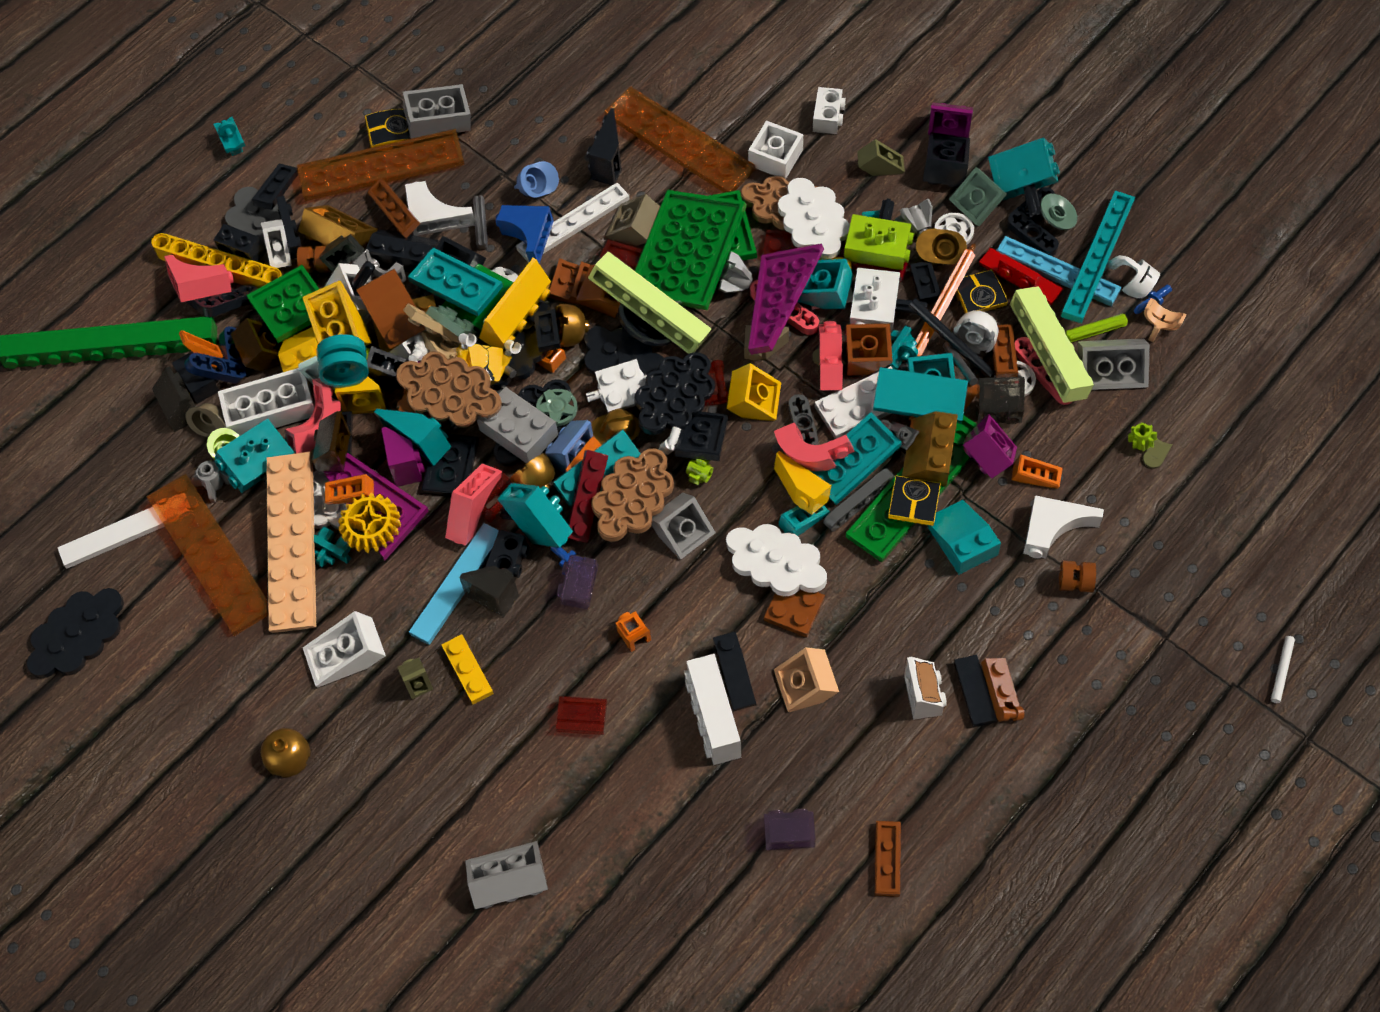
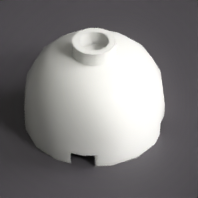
[953,310,999,354]

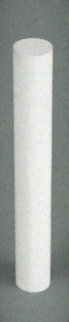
[1271,636,1295,703]

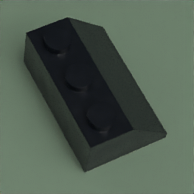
[366,229,440,273]

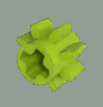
[1128,423,1157,451]
[686,458,713,485]

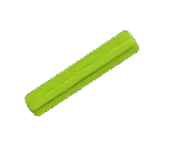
[1065,314,1128,343]

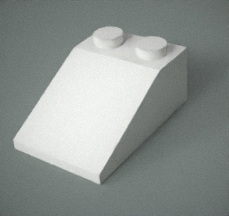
[303,611,386,687]

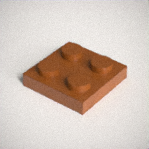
[764,589,825,638]

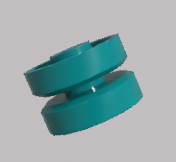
[316,334,369,387]

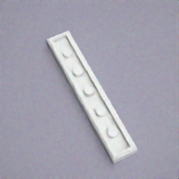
[516,183,630,263]
[57,493,194,569]

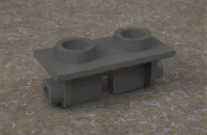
[881,420,919,450]

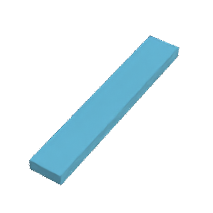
[996,236,1122,307]
[409,523,499,645]

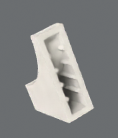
[405,181,475,236]
[1023,496,1104,558]

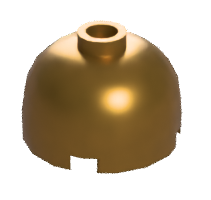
[555,304,589,347]
[509,453,555,489]
[260,728,311,778]

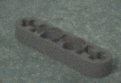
[823,468,895,531]

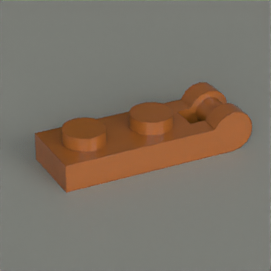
[981,658,1024,721]

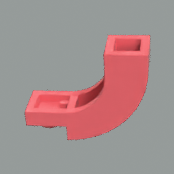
[285,378,341,454]
[774,423,855,471]

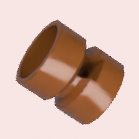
[297,246,331,274]
[1059,560,1096,593]

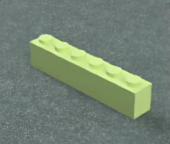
[588,252,711,354]
[1010,286,1094,403]

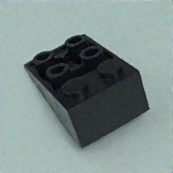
[587,108,622,185]

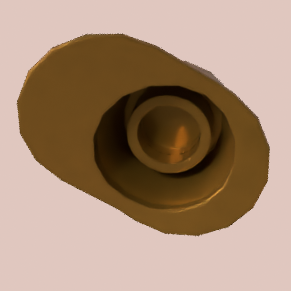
[916,229,967,264]
[591,409,641,445]

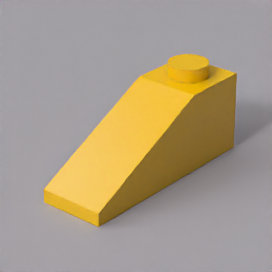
[774,451,832,515]

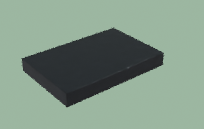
[675,412,729,461]
[422,433,479,497]

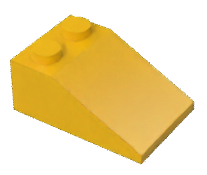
[302,280,372,346]

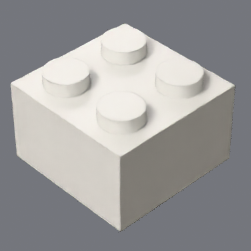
[748,121,803,179]

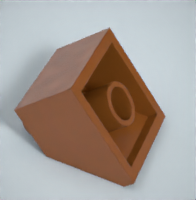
[845,323,893,376]

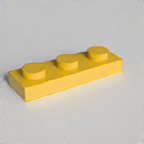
[441,634,494,705]

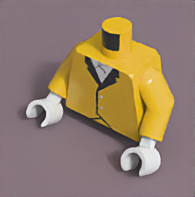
[455,333,521,385]

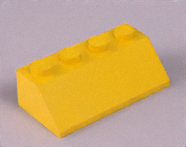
[479,258,551,349]

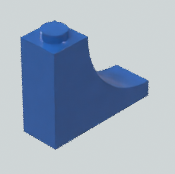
[496,205,554,264]

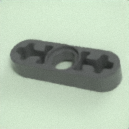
[789,394,818,445]

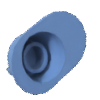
[514,161,559,198]

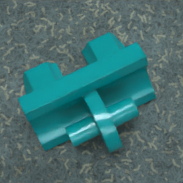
[214,117,245,156]
[890,326,919,370]
[314,526,351,567]

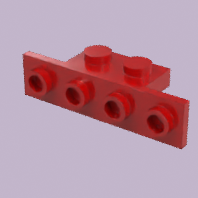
[979,248,1063,305]

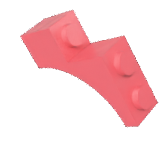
[819,321,843,390]

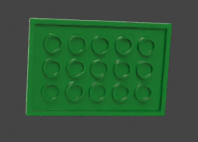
[635,190,747,310]

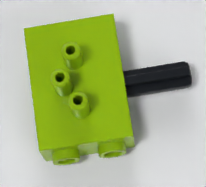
[844,198,914,270]

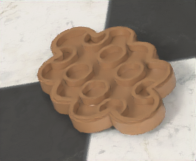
[741,176,817,230]
[396,351,502,427]
[591,448,674,542]

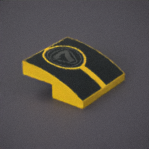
[365,109,414,150]
[955,269,1008,314]
[888,476,941,526]

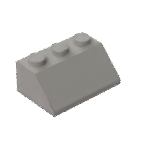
[1078,338,1150,390]
[466,841,548,909]

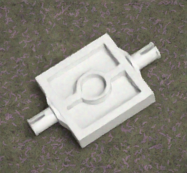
[586,359,647,413]

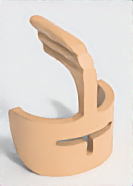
[1144,298,1187,342]

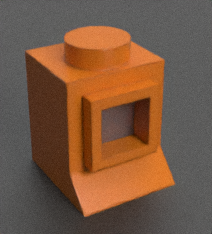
[616,611,651,652]

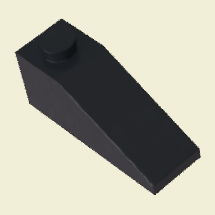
[713,631,756,711]

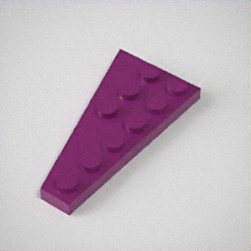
[748,243,824,355]
[322,453,429,561]

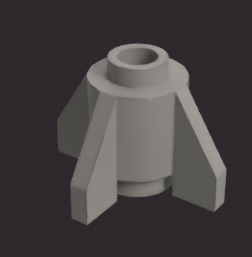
[895,199,933,237]
[718,251,753,293]
[190,460,230,503]

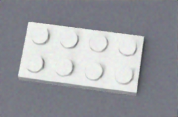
[814,366,893,439]

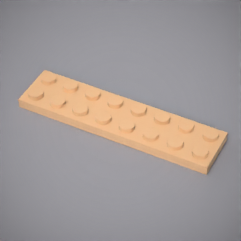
[267,452,316,633]

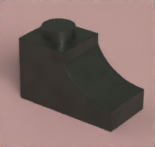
[319,234,365,272]

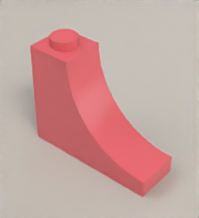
[164,255,234,302]
[445,464,502,546]

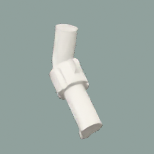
[408,335,428,362]
[659,427,681,455]

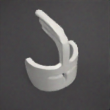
[1105,255,1160,298]

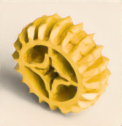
[338,493,401,553]

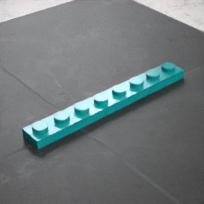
[1061,191,1135,324]

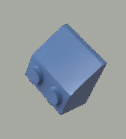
[545,420,593,474]

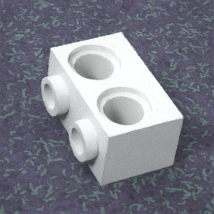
[813,87,846,134]

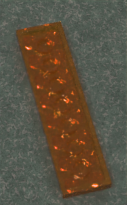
[604,86,755,193]
[297,129,465,202]
[146,474,269,636]

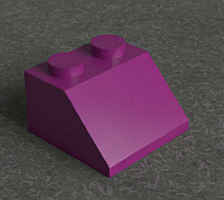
[928,103,973,138]
[963,414,1017,479]
[381,427,425,487]

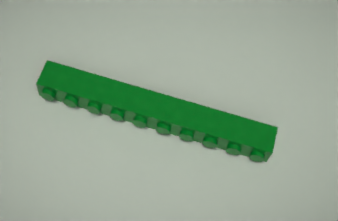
[0,317,217,369]

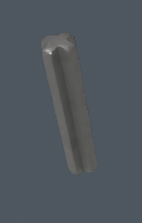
[473,195,488,250]

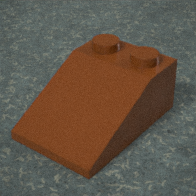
[356,269,426,349]

